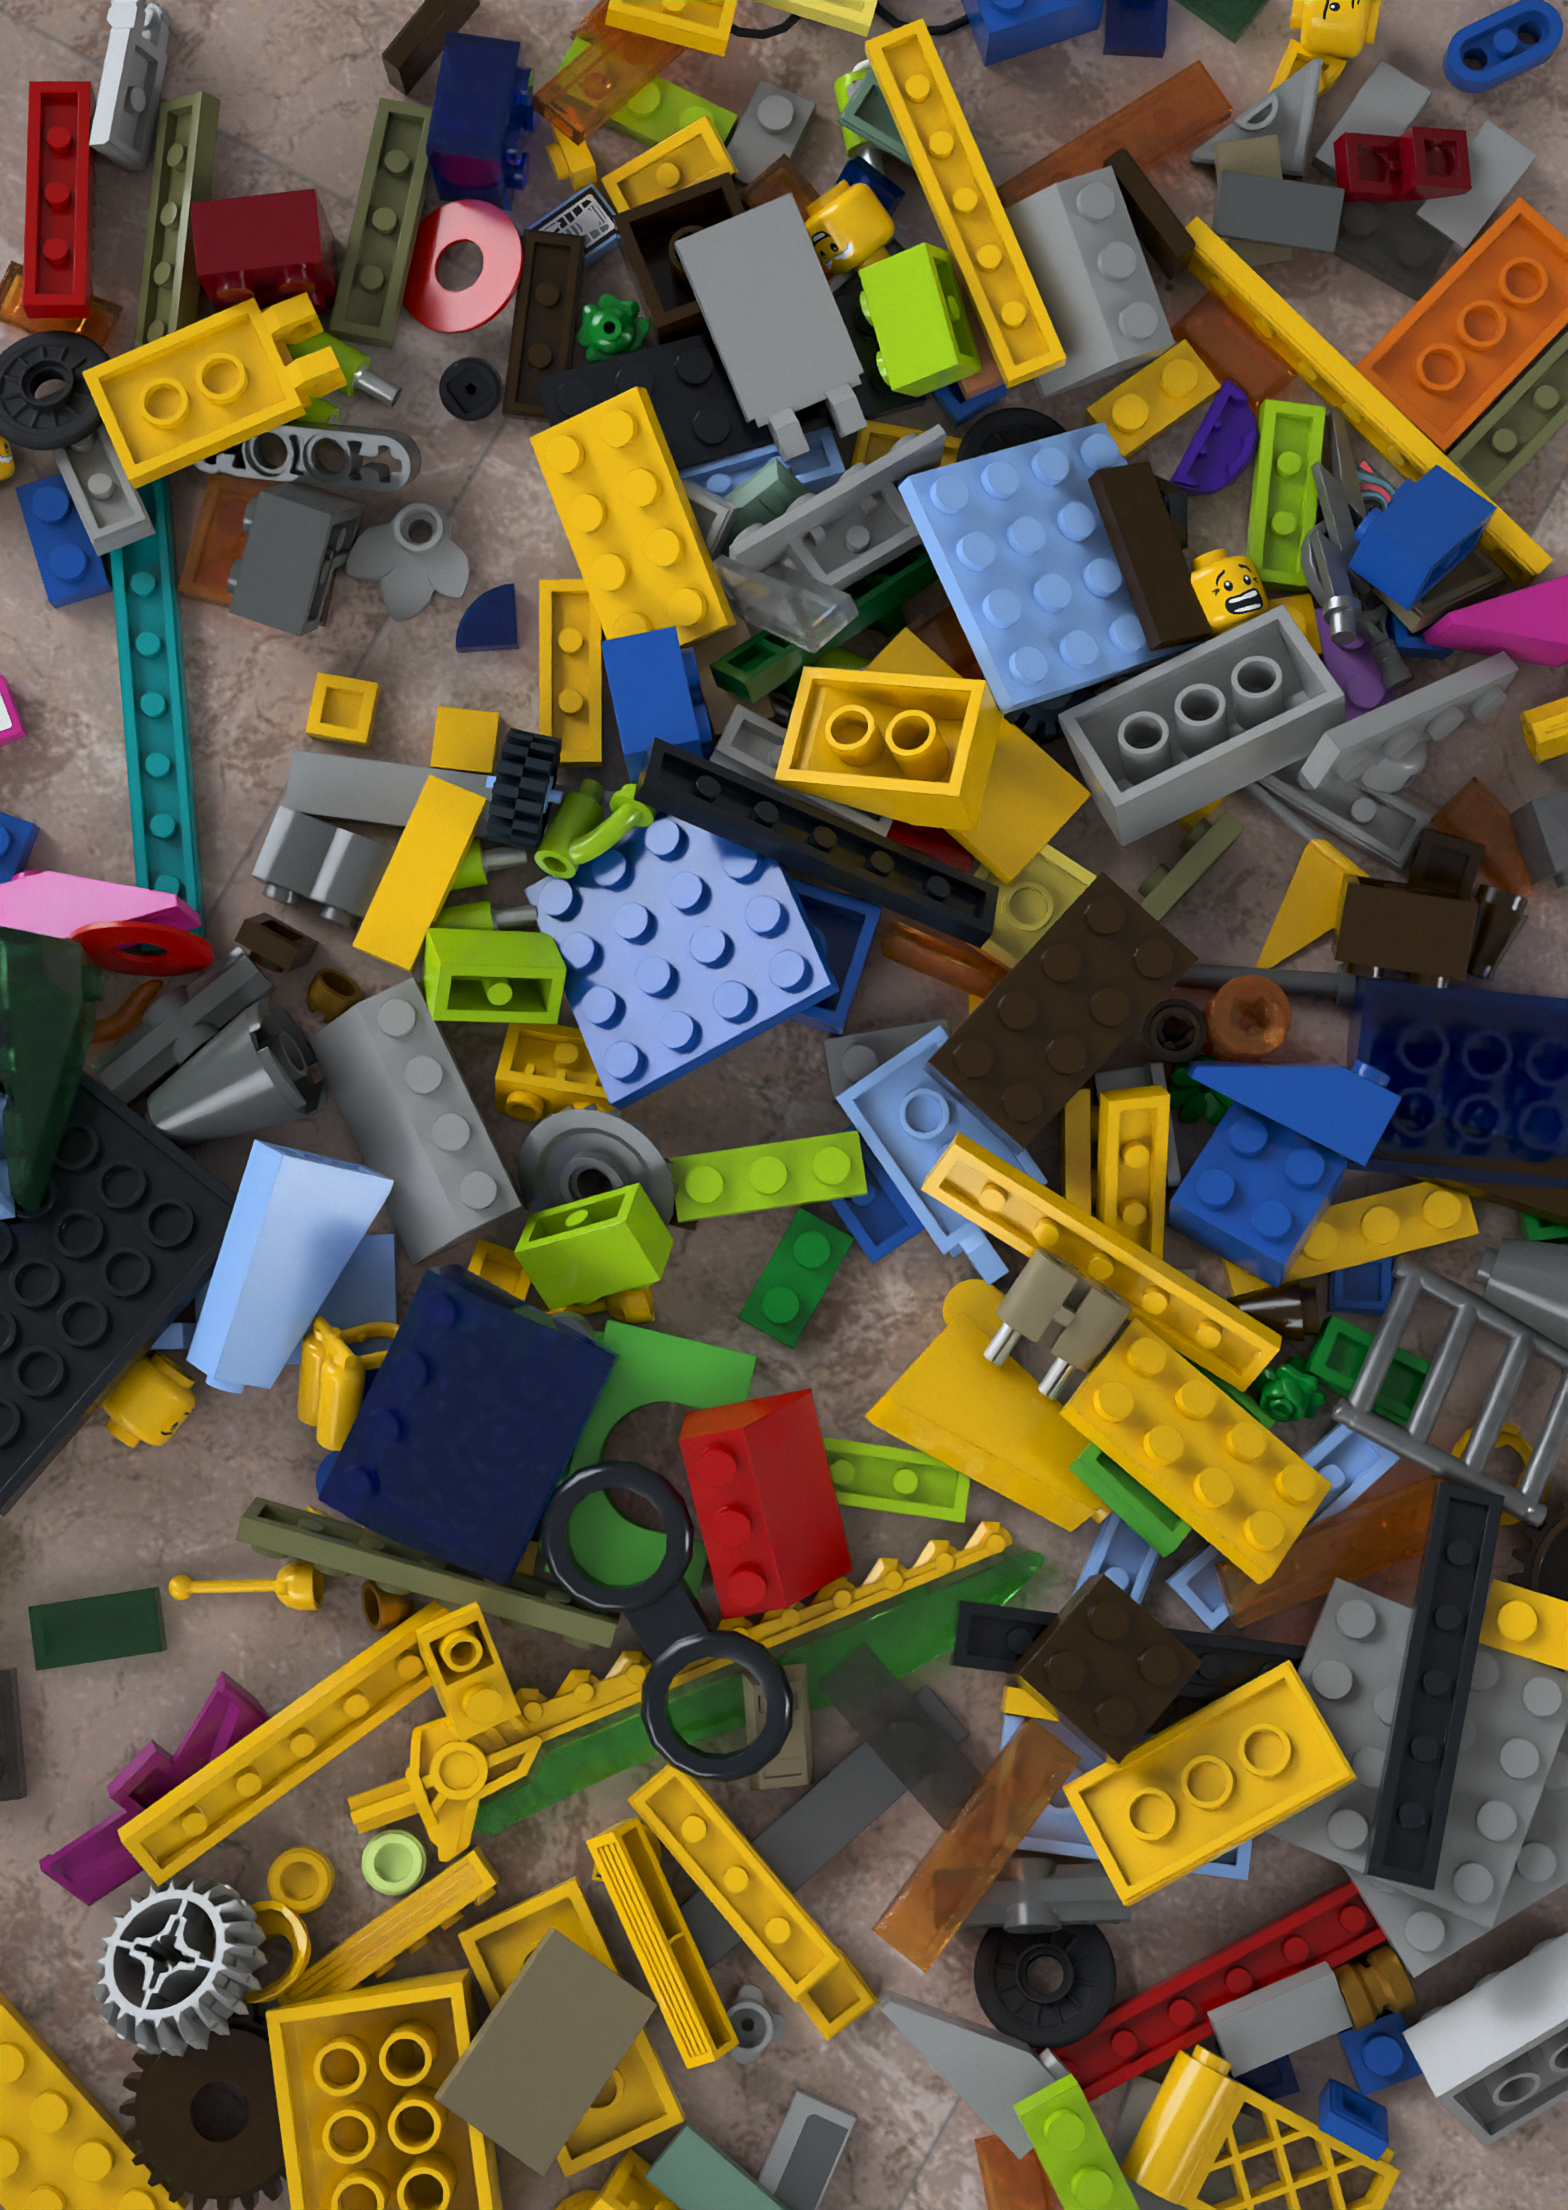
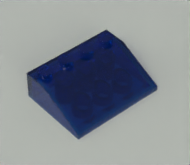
[1343,976,1568,1188]
[318,1264,620,1585]

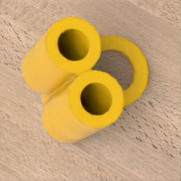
[297,1315,415,1451]

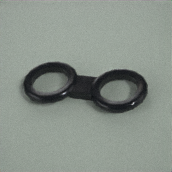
[541,1460,794,1783]

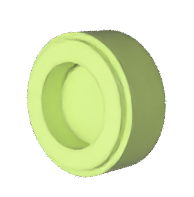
[362,1827,429,1895]

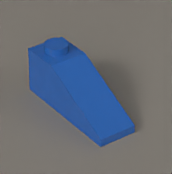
[1185,1059,1402,1167]

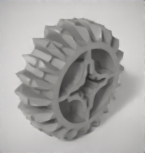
[90,1873,268,2057]

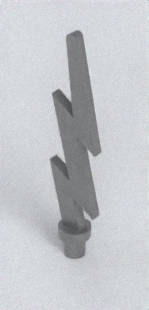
[1310,407,1371,645]

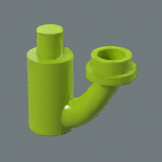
[534,779,656,879]

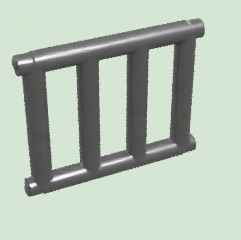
[1331,1255,1568,1527]

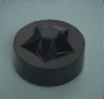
[439,357,503,421]

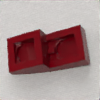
[1333,126,1472,202]

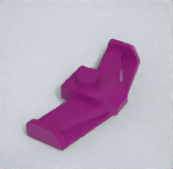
[39,1671,271,1906]

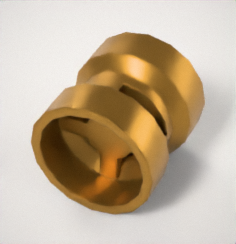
[1332,1944,1416,2032]

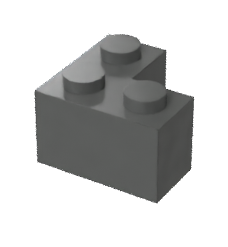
[227,482,366,636]

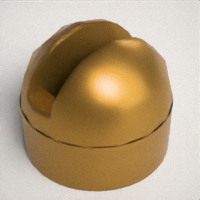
[305,968,362,1023]
[361,1580,414,1632]

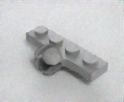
[1300,651,1519,793]

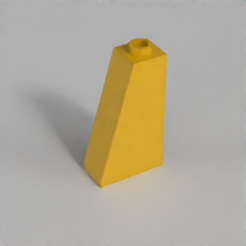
[865,1311,1113,1532]

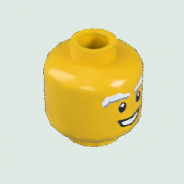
[805,179,896,277]

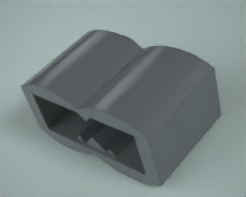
[251,806,395,931]

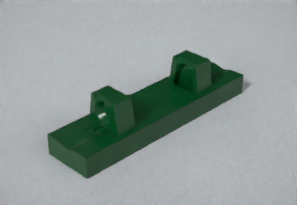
[709,546,939,704]

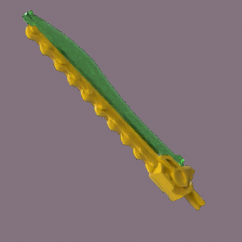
[347,1521,1044,1862]

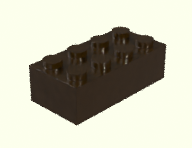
[923,871,1199,1156]

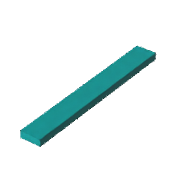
[110,474,207,955]

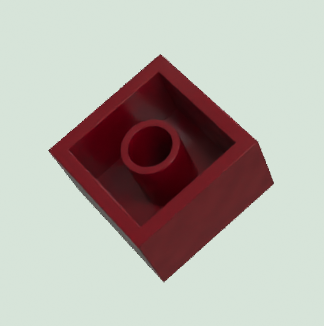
[190,189,339,316]

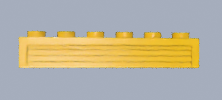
[586,1816,740,2069]
[276,1845,500,2006]

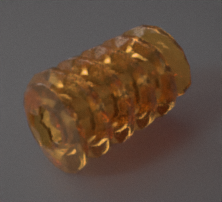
[1202,974,1292,1061]

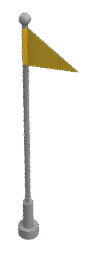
[1112,675,1372,969]

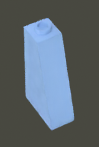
[186,1140,394,1393]

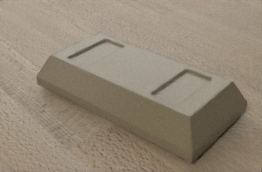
[742,1663,815,1791]

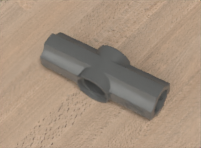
[91,946,275,1108]
[931,1858,1130,1934]

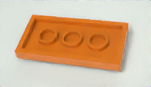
[1354,196,1568,454]

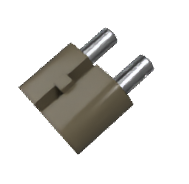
[983,1247,1133,1400]

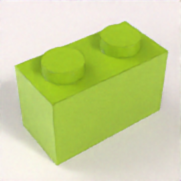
[858,242,983,397]
[419,928,567,1024]
[514,1182,674,1311]

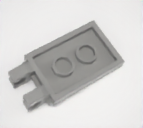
[674,192,868,462]

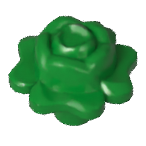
[576,293,650,363]
[1249,1357,1327,1423]

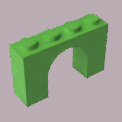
[537,1319,758,1601]

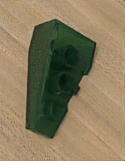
[0,926,105,1212]

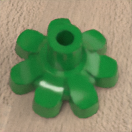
[1167,1055,1234,1126]

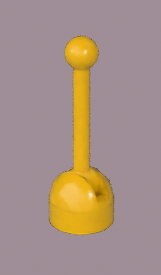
[501,1286,655,1331]
[168,1559,325,1611]

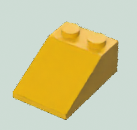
[775,666,1002,831]

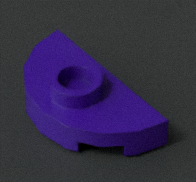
[1170,378,1259,497]

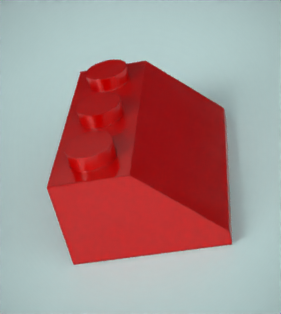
[679,1388,853,1620]

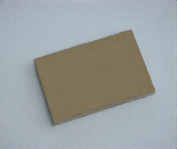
[434,1927,658,2177]

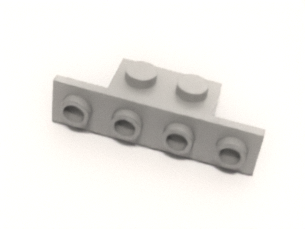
[728,424,946,602]

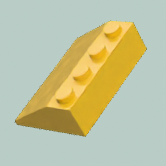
[265,1968,503,2210]

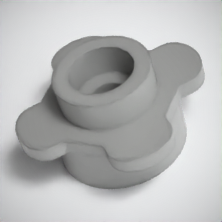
[724,1984,786,2065]

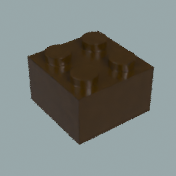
[613,172,745,345]
[1331,873,1479,989]
[1007,1573,1204,1764]

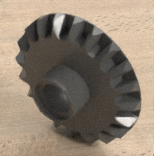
[518,1103,679,1228]

